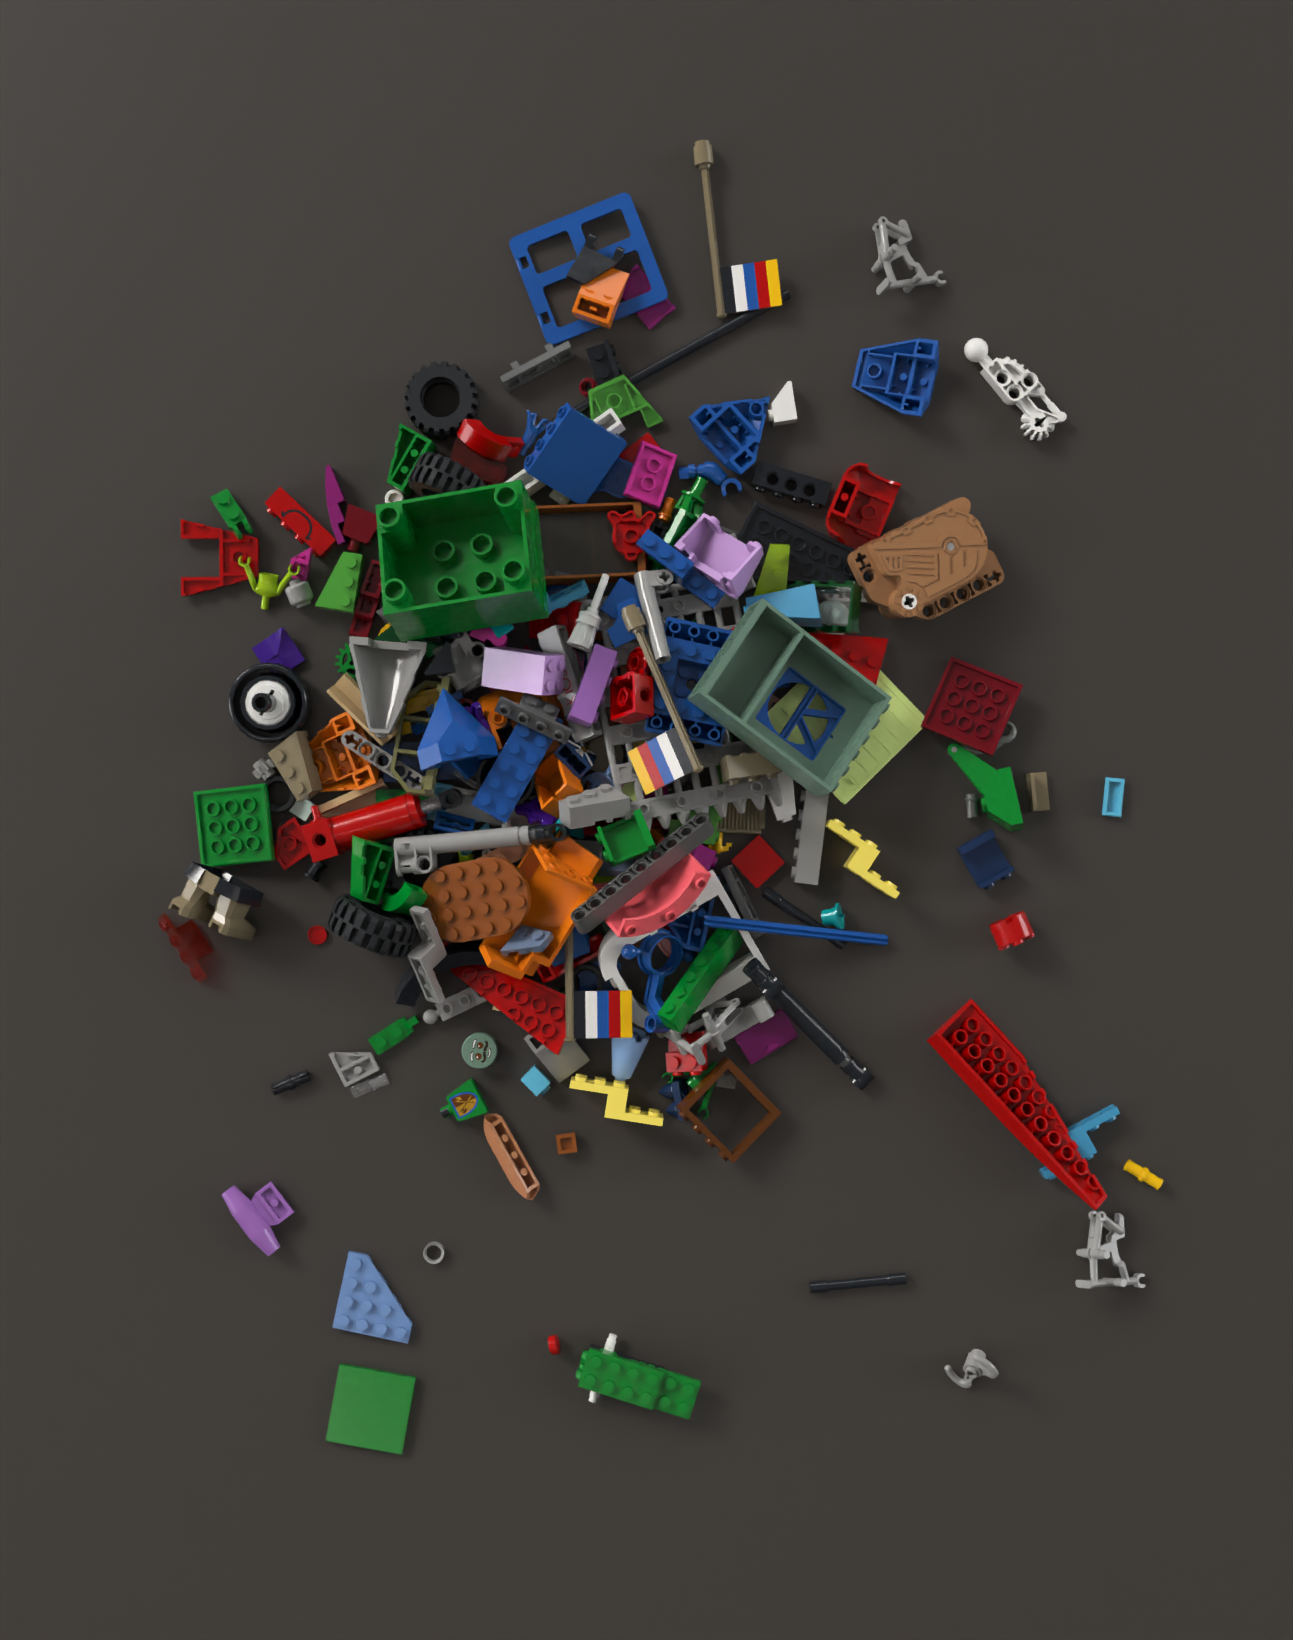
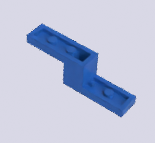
[636,529,725,609]

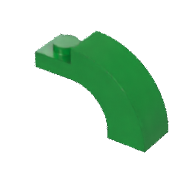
[380,882,428,916]

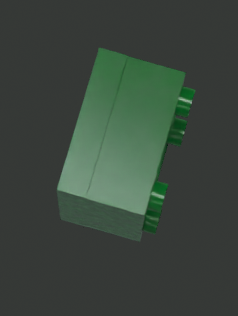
[375,480,549,642]

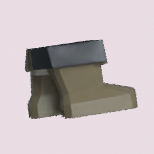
[169,862,264,941]

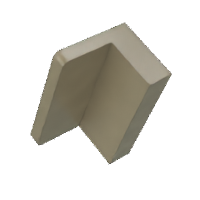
[1026,772,1050,812]

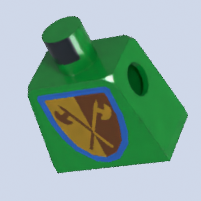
[440,1077,489,1122]

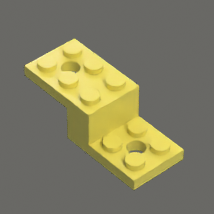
[825,819,900,899]
[569,1073,664,1126]

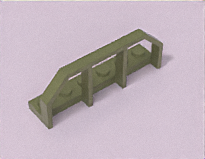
[390,676,453,798]

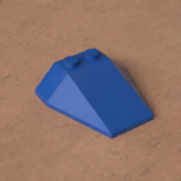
[851,338,939,417]

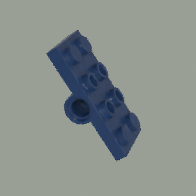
[382,742,462,782]

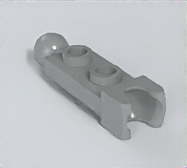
[423,987,487,1024]

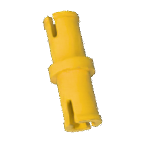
[1123,1159,1164,1190]

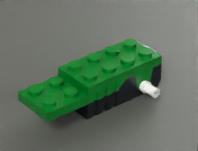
[575,1333,701,1419]

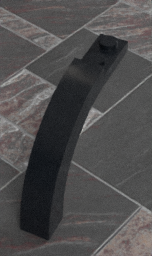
[395,941,487,1007]

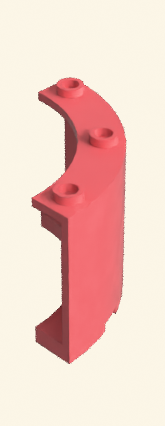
[593,838,711,937]

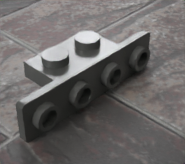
[494,693,572,744]

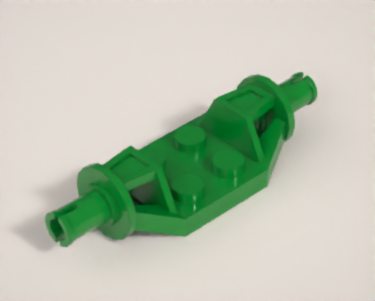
[646,476,708,571]

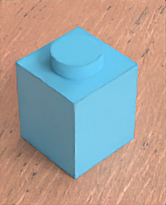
[521,1064,551,1096]

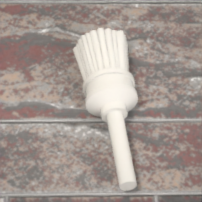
[567,573,610,652]

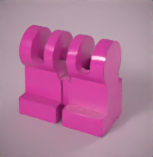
[469,628,508,647]

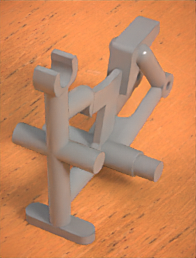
[871,216,946,295]
[656,996,745,1065]
[1075,1211,1146,1289]

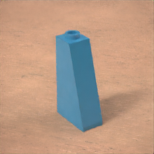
[743,584,823,627]

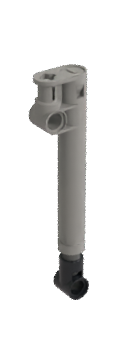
[394,823,570,877]

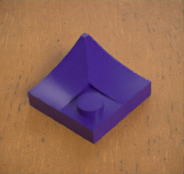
[252,627,306,673]

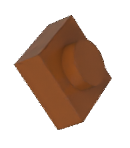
[556,1132,578,1155]

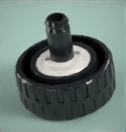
[228,663,312,743]

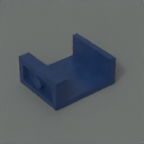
[956,829,1015,890]

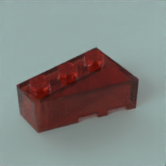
[450,435,509,485]

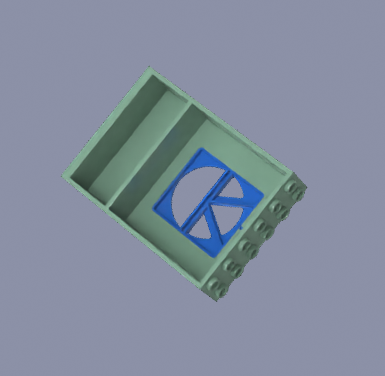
[687,598,892,797]

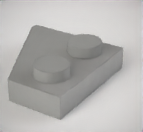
[328,1052,380,1087]

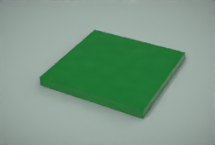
[193,783,275,867]
[326,1363,416,1455]

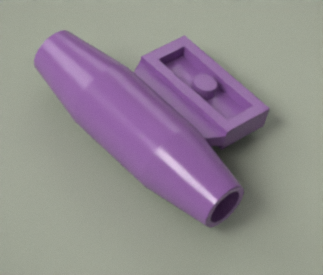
[221,1181,294,1256]

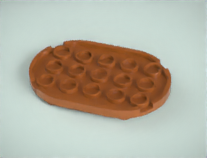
[421,857,531,942]

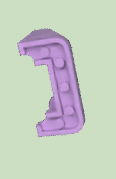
[674,513,764,599]

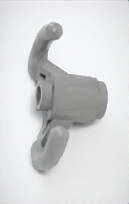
[944,1349,999,1388]

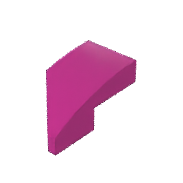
[290,548,313,581]

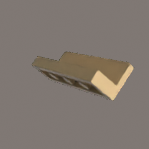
[327,672,398,746]
[318,778,389,818]

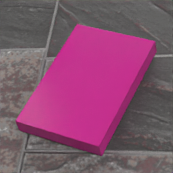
[623,441,677,509]

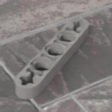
[341,730,422,790]

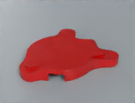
[607,510,656,562]

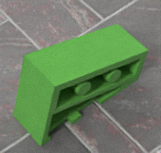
[315,552,365,614]

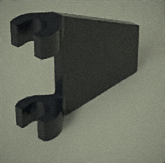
[566,233,625,286]

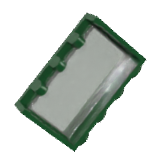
[787,581,863,634]

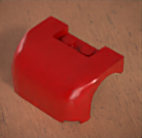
[825,462,901,550]

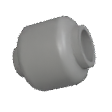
[285,578,313,608]

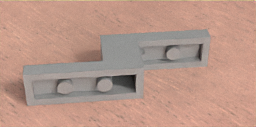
[407,905,447,1004]

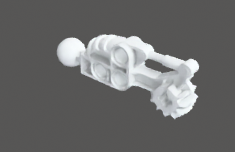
[964,338,1067,441]

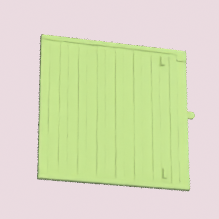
[768,670,925,805]

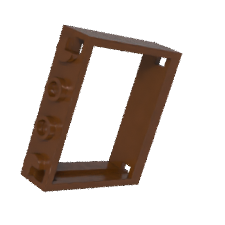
[676,1057,781,1163]

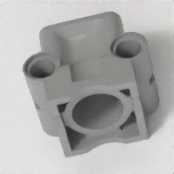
[433,632,485,695]

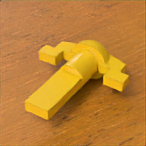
[708,832,732,854]

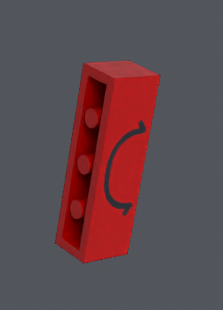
[265,487,338,559]

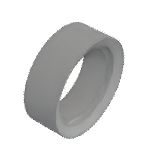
[423,1241,445,1264]

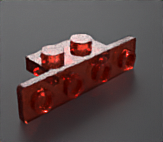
[158,913,213,983]

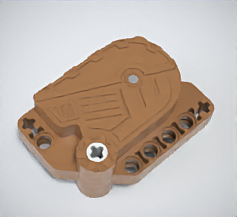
[847,497,1004,621]

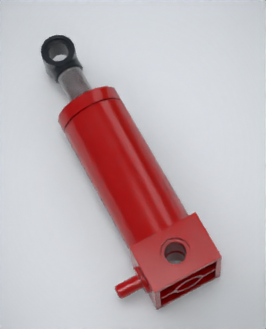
[301,788,463,863]

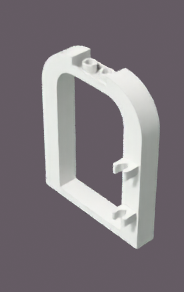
[598,870,770,1028]

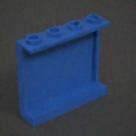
[523,402,627,504]

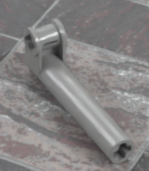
[634,569,673,664]

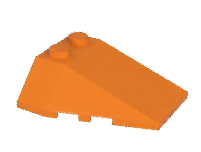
[308,712,380,792]

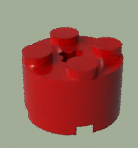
[989,911,1035,951]

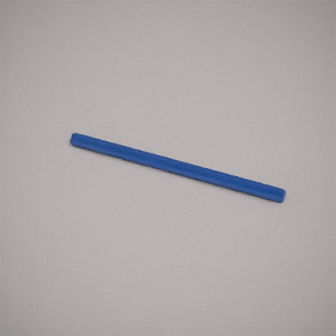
[703,915,888,946]

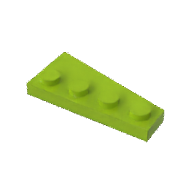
[753,543,790,596]

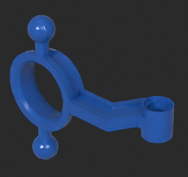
[621,928,696,1033]

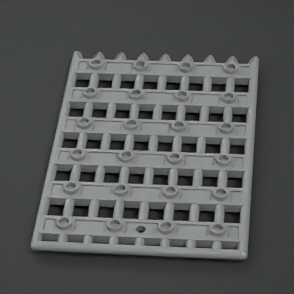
[578,583,782,831]

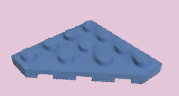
[332,1251,413,1344]

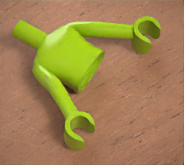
[238,556,301,610]

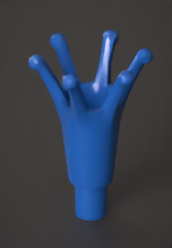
[519,410,551,456]

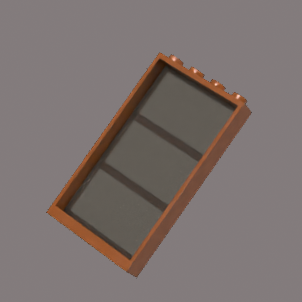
[537,502,646,586]

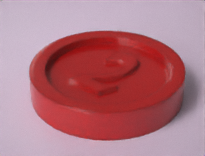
[308,925,327,945]

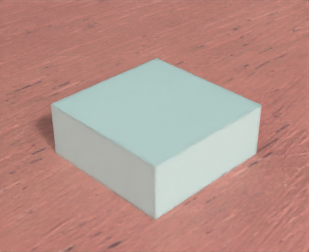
[290,800,316,822]

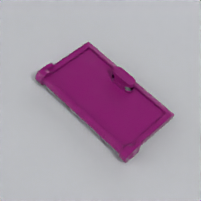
[621,264,676,330]
[733,1009,798,1065]

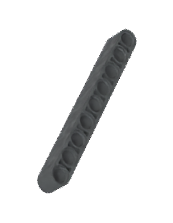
[571,812,715,934]

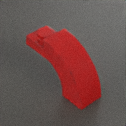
[457,419,524,462]

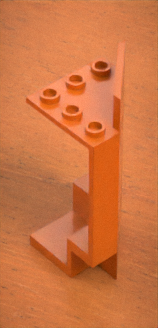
[479,830,604,980]

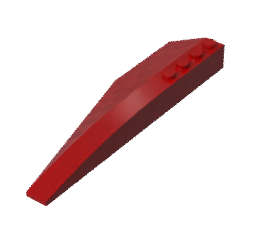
[926,999,1108,1210]

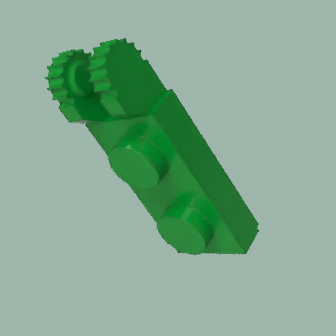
[210,488,253,540]

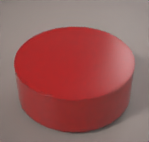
[548,1335,560,1355]

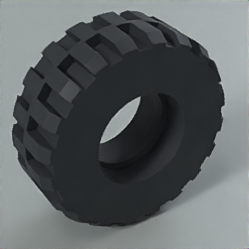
[328,894,418,958]

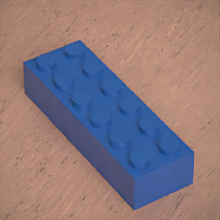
[471,717,563,824]

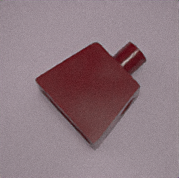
[342,504,378,553]

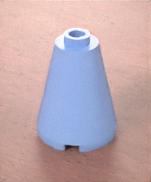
[611,1027,650,1081]

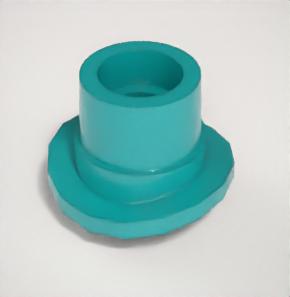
[821,903,845,929]

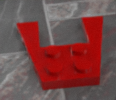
[181,519,259,597]

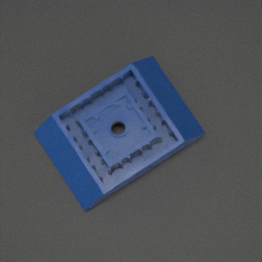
[644,616,732,747]

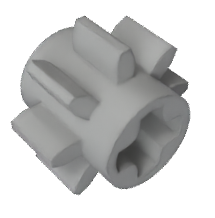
[252,757,276,781]

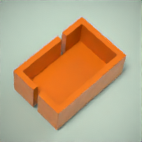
[534,747,584,819]

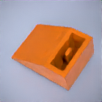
[572,268,630,329]

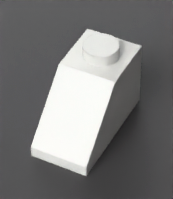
[768,381,797,426]

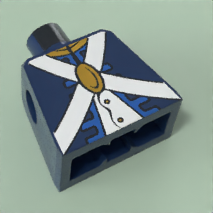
[553,738,597,779]

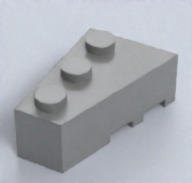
[558,784,631,829]

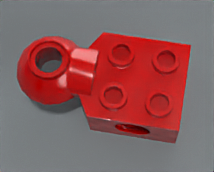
[610,647,654,725]

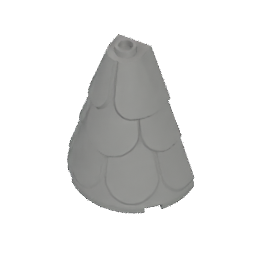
[349,636,427,738]

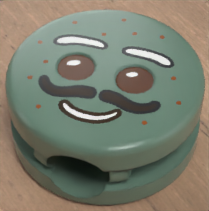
[462,1032,498,1069]

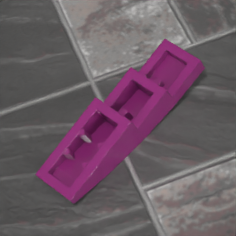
[325,465,348,547]

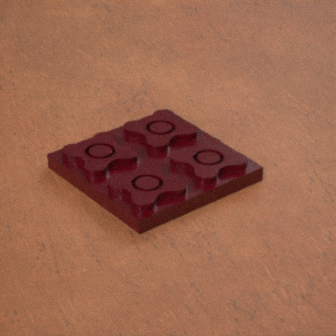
[921,656,1023,757]

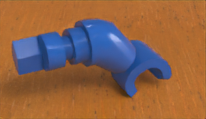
[679,461,742,497]

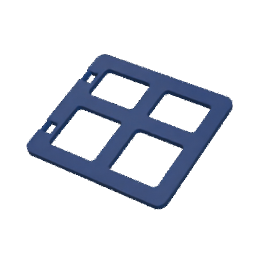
[509,193,668,345]

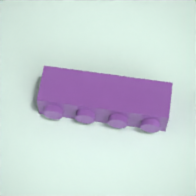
[567,644,619,728]

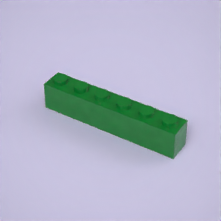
[657,928,744,1033]

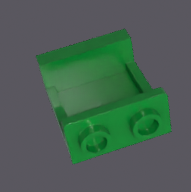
[595,809,657,866]

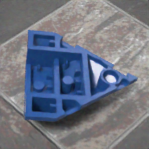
[688,396,771,475]
[417,688,499,771]

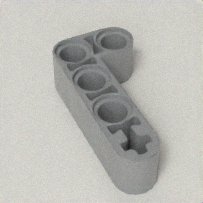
[703,996,775,1050]

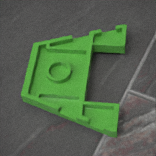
[588,374,663,428]

